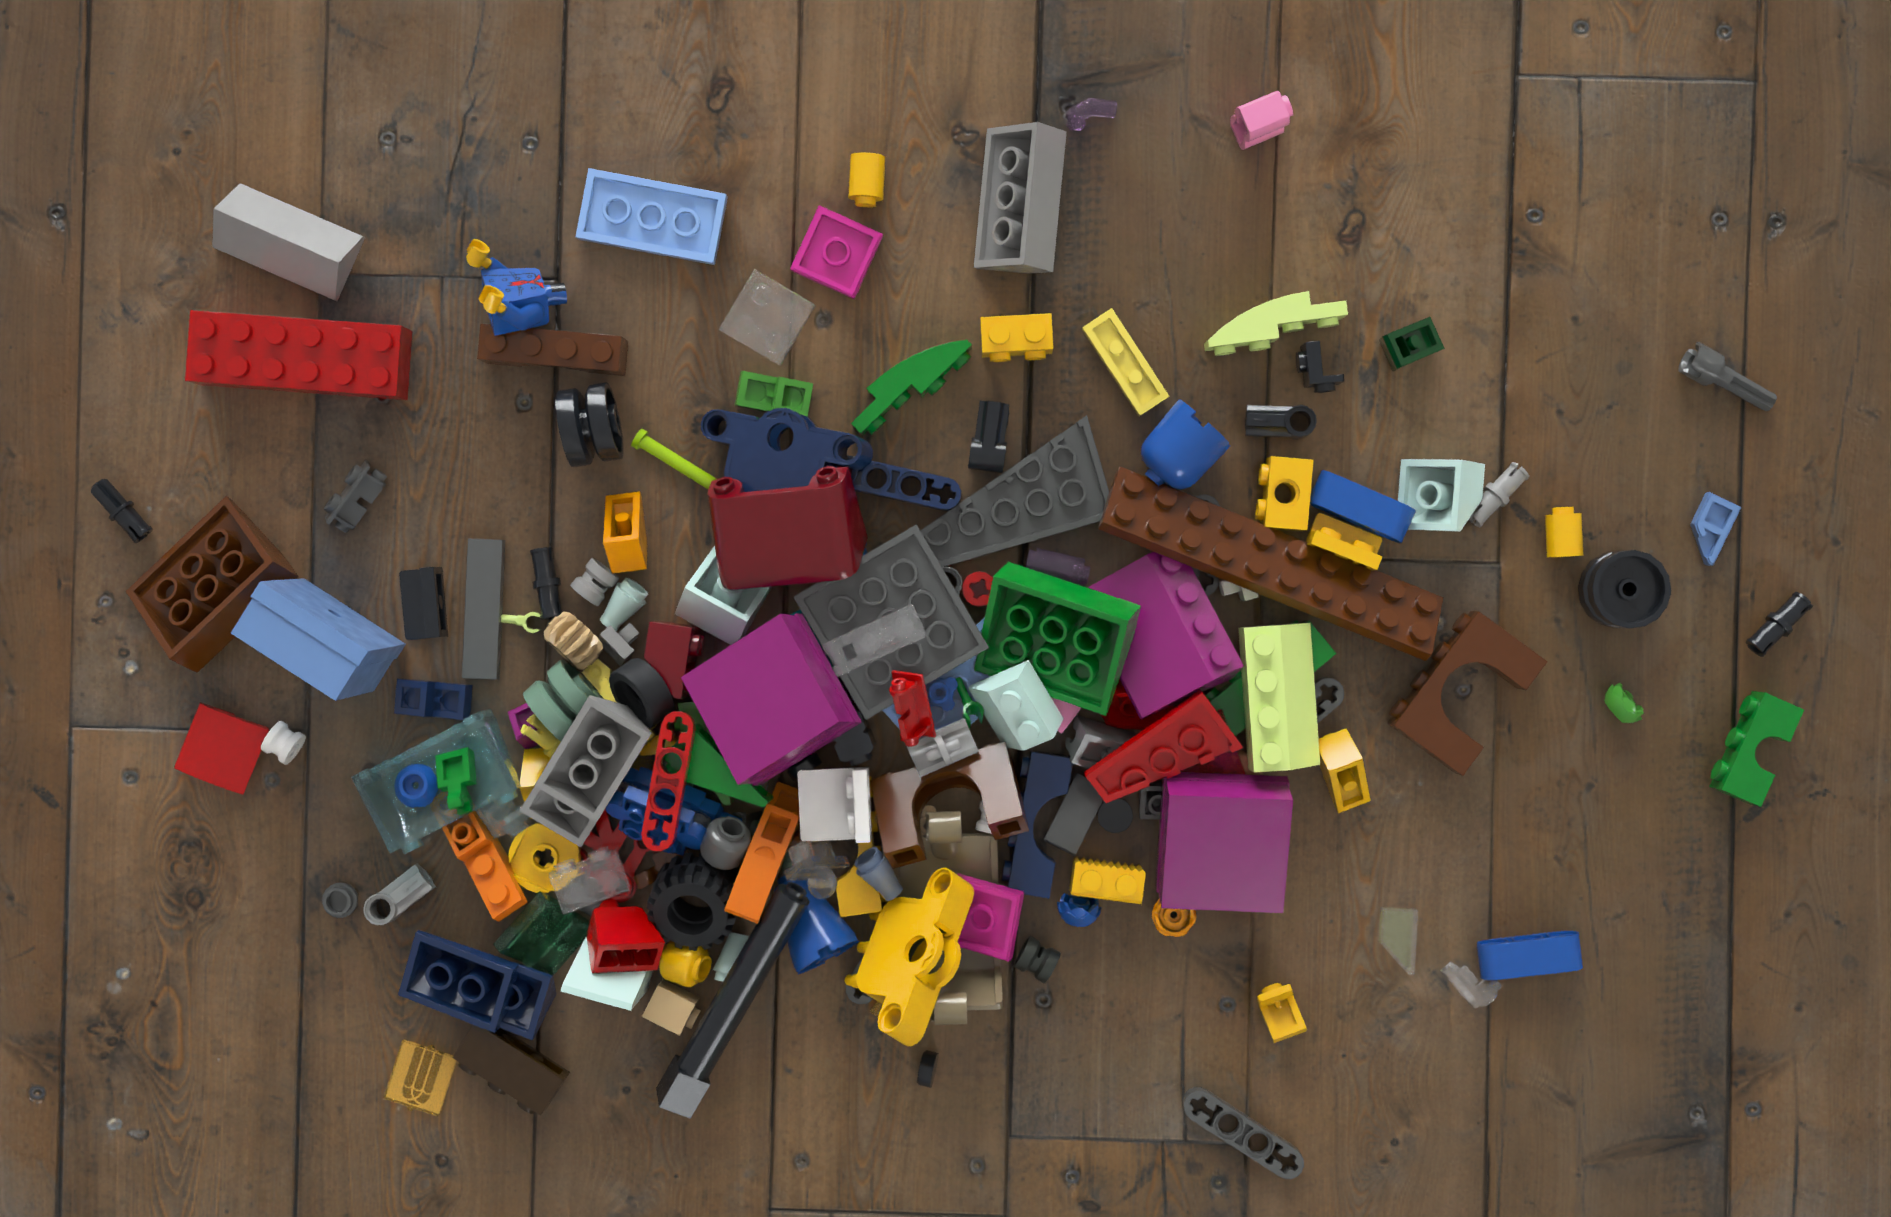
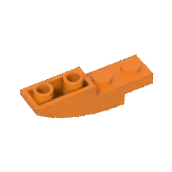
[724,781,800,924]
[430,792,528,922]

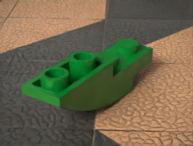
[851,340,972,436]

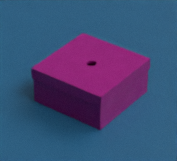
[681,613,862,786]
[1155,772,1293,913]

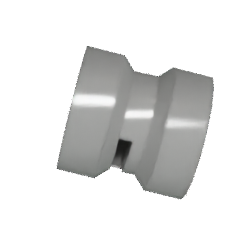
[570,558,620,606]

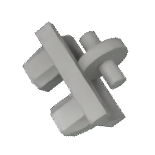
[907,718,979,777]

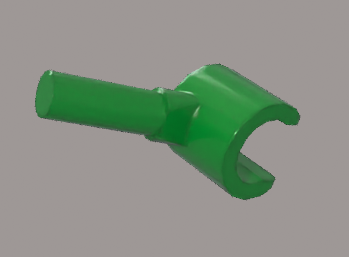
[956,677,984,728]

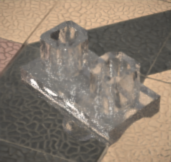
[784,841,850,899]

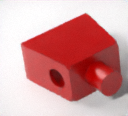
[587,899,665,973]

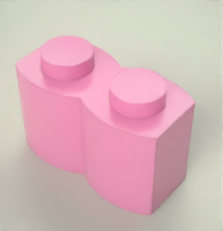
[1230,91,1293,150]

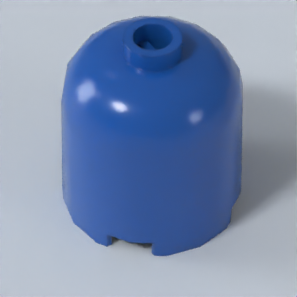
[1141,399,1230,490]

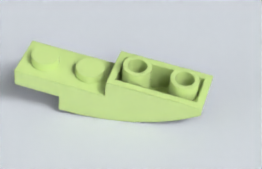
[1204,291,1348,356]

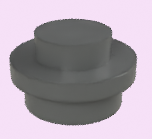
[322,882,358,918]

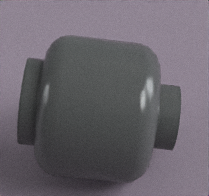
[700,817,751,870]

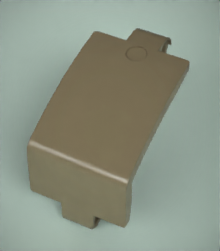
[893,811,1003,1025]

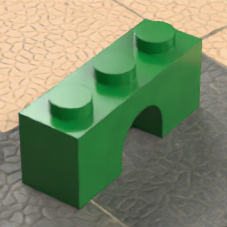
[1709,691,1804,807]

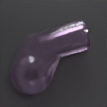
[1065,98,1117,131]

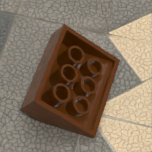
[126,496,299,673]

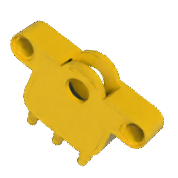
[844,868,974,1046]

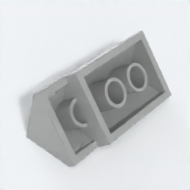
[212,183,365,301]
[520,695,652,847]

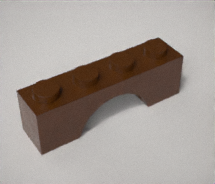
[477,324,628,376]

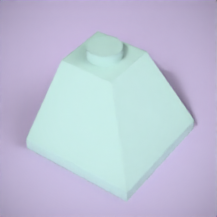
[1398,459,1485,532]

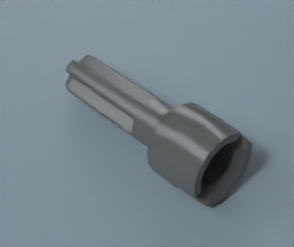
[1678,342,1777,411]

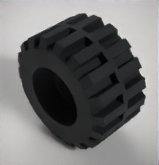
[647,853,737,951]

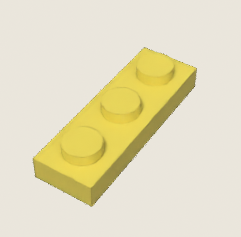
[1082,308,1170,417]

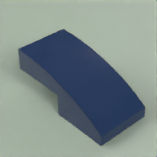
[394,679,473,720]

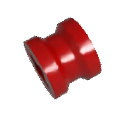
[962,571,993,607]

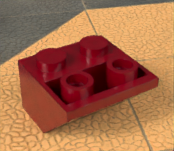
[644,621,705,699]

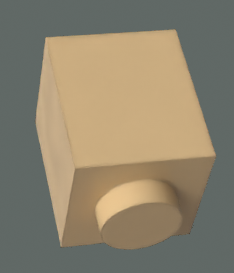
[642,979,701,1036]

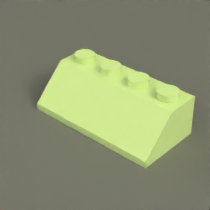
[1238,623,1320,773]

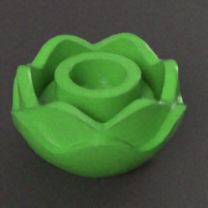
[1604,683,1644,723]

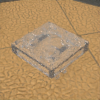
[719,269,816,366]

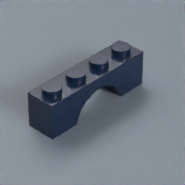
[1001,750,1073,899]

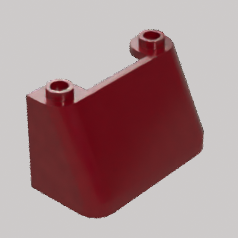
[708,466,868,590]

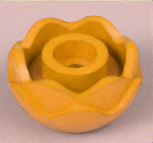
[1152,898,1196,937]

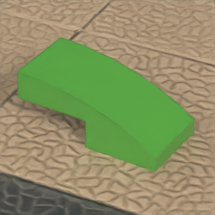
[735,371,813,417]

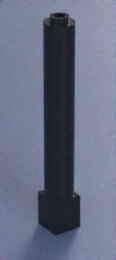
[656,882,810,1119]

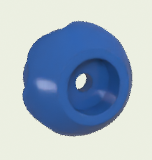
[394,764,439,808]
[1057,893,1102,927]

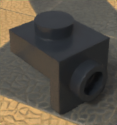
[1296,341,1344,393]

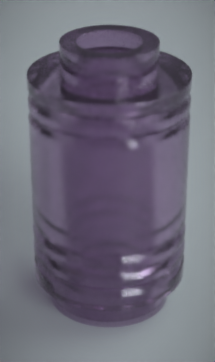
[1025,548,1090,587]

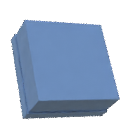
[231,578,406,701]

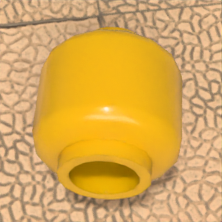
[659,940,712,988]

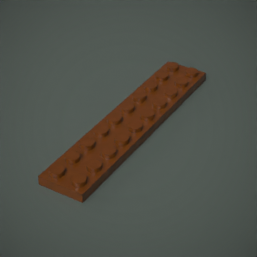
[1098,466,1444,661]

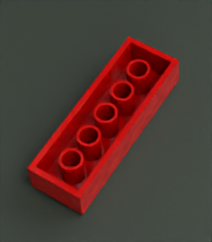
[185,310,413,400]

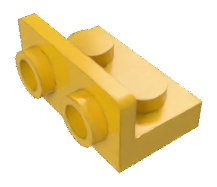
[1306,513,1382,571]

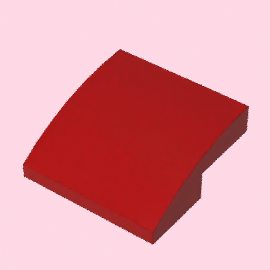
[174,702,269,795]

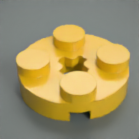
[508,822,581,893]

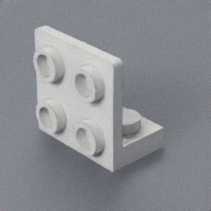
[797,767,872,843]

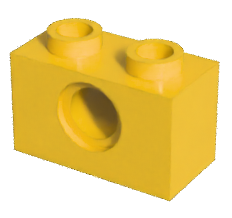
[1255,456,1314,532]

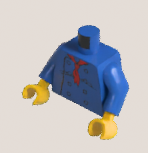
[466,239,567,336]

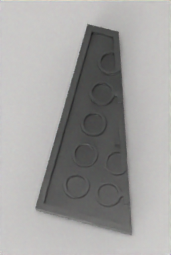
[920,415,1109,567]

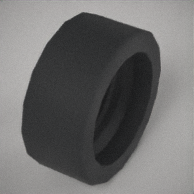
[609,658,674,729]

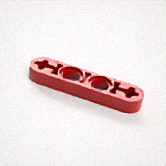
[641,711,696,851]

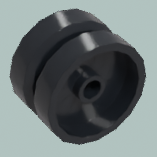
[555,382,624,467]
[1578,550,1671,629]

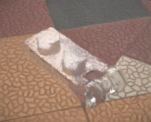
[821,604,927,677]

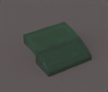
[493,891,590,976]

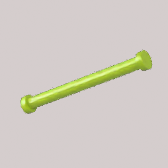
[631,428,717,489]

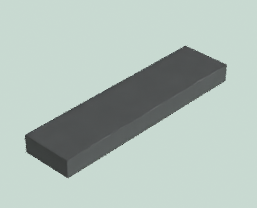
[462,538,506,680]

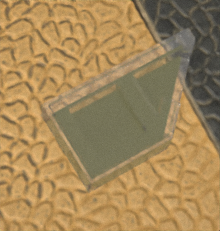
[1379,907,1418,975]

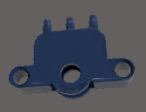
[701,408,873,492]

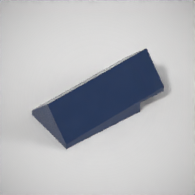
[398,930,556,1040]

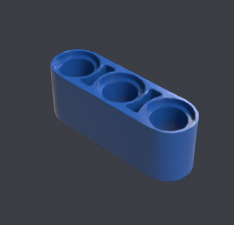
[1310,470,1416,543]
[1477,931,1583,980]

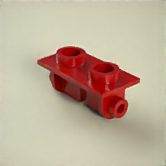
[889,670,936,747]

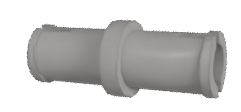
[1469,462,1529,528]

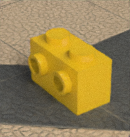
[980,313,1053,362]

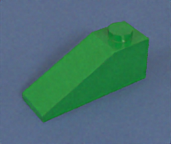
[663,723,774,808]

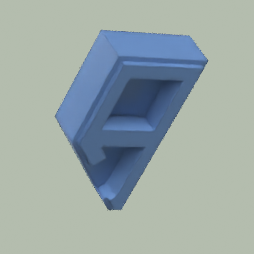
[1690,492,1741,566]

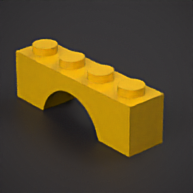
[835,776,886,917]

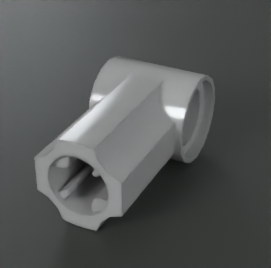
[363,863,436,925]

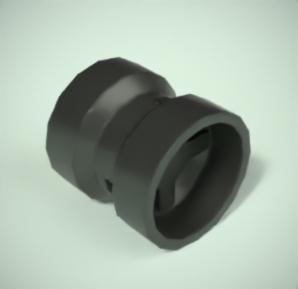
[1013,936,1061,984]

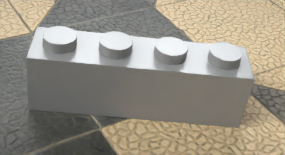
[974,122,1067,274]

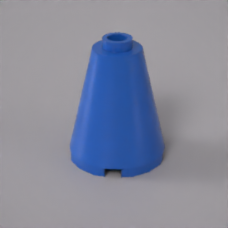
[774,871,859,974]

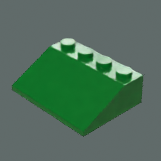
[974,562,1141,716]

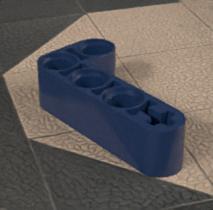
[847,455,961,511]

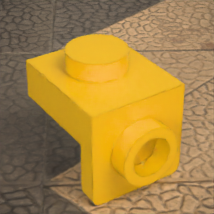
[1257,983,1307,1043]

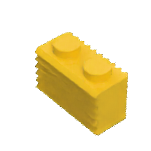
[1069,856,1146,904]

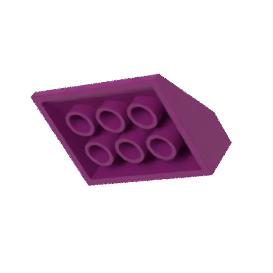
[1088,552,1244,720]

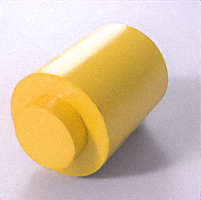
[848,152,885,207]
[1545,507,1584,558]

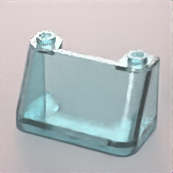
[351,709,522,854]

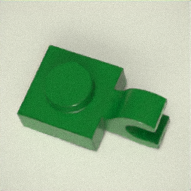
[435,747,477,815]

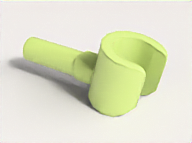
[501,612,541,633]

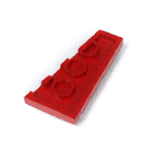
[1084,689,1243,803]

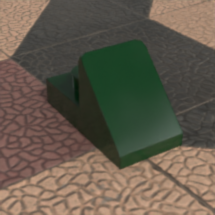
[1379,317,1445,371]

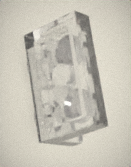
[549,847,631,915]

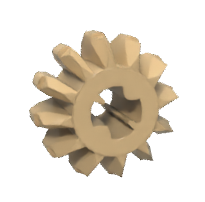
[543,611,603,670]

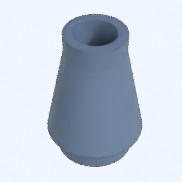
[854,847,903,901]

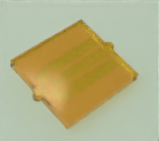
[383,1039,457,1116]

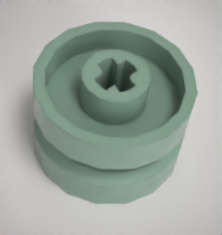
[523,659,604,741]

